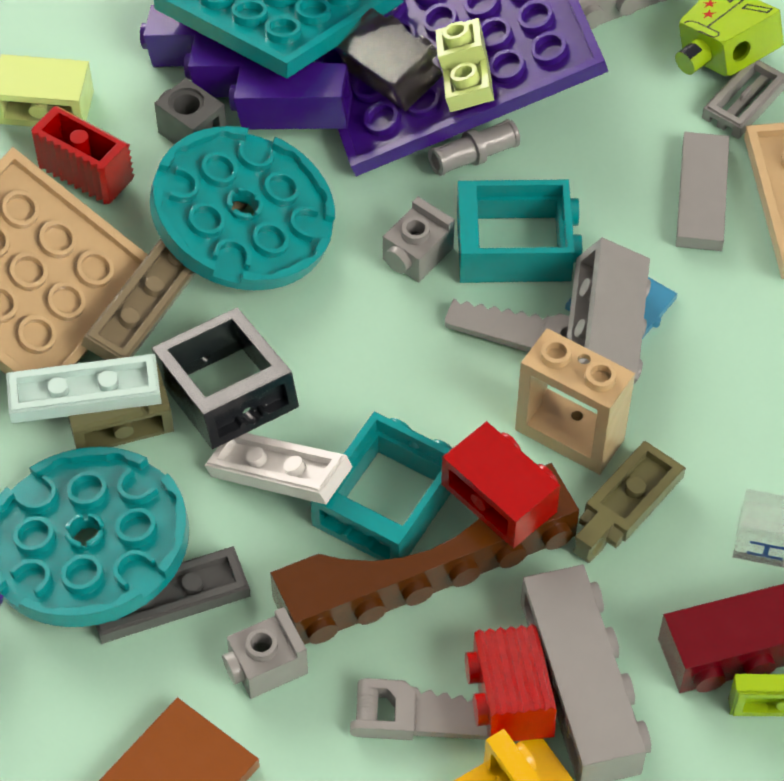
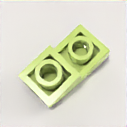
[435,18,494,112]

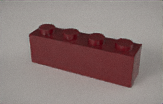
[658,584,784,693]

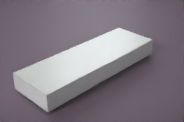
[204,433,353,505]

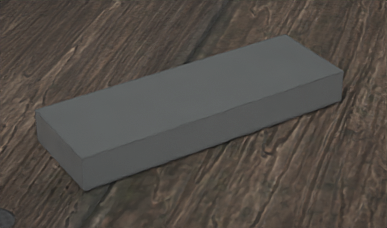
[96,546,251,644]

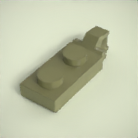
[573,441,686,563]

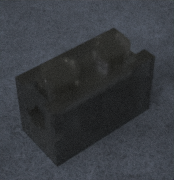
[336,8,443,112]

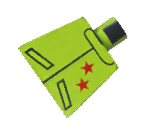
[675,0,784,76]

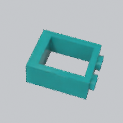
[457,179,583,283]
[311,411,452,560]

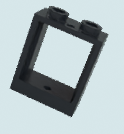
[152,307,299,449]

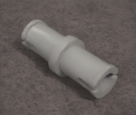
[428,119,520,176]

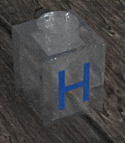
[732,489,784,568]

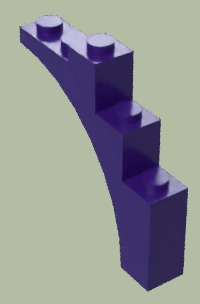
[140,5,353,130]

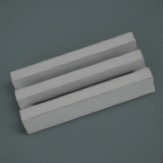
[702,60,784,139]

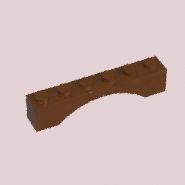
[270,463,579,645]

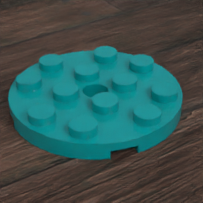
[150,126,336,290]
[0,447,189,627]

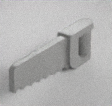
[445,299,569,352]
[350,678,489,740]

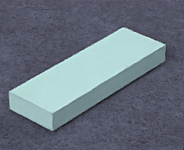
[6,354,162,423]

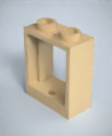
[515,328,635,475]

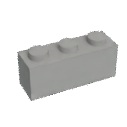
[567,237,651,385]

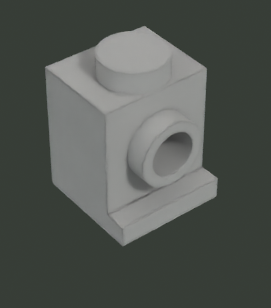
[383,197,455,282]
[222,607,308,699]

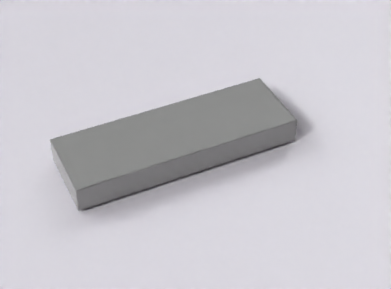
[676,132,729,251]

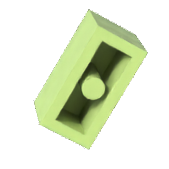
[0,54,94,127]

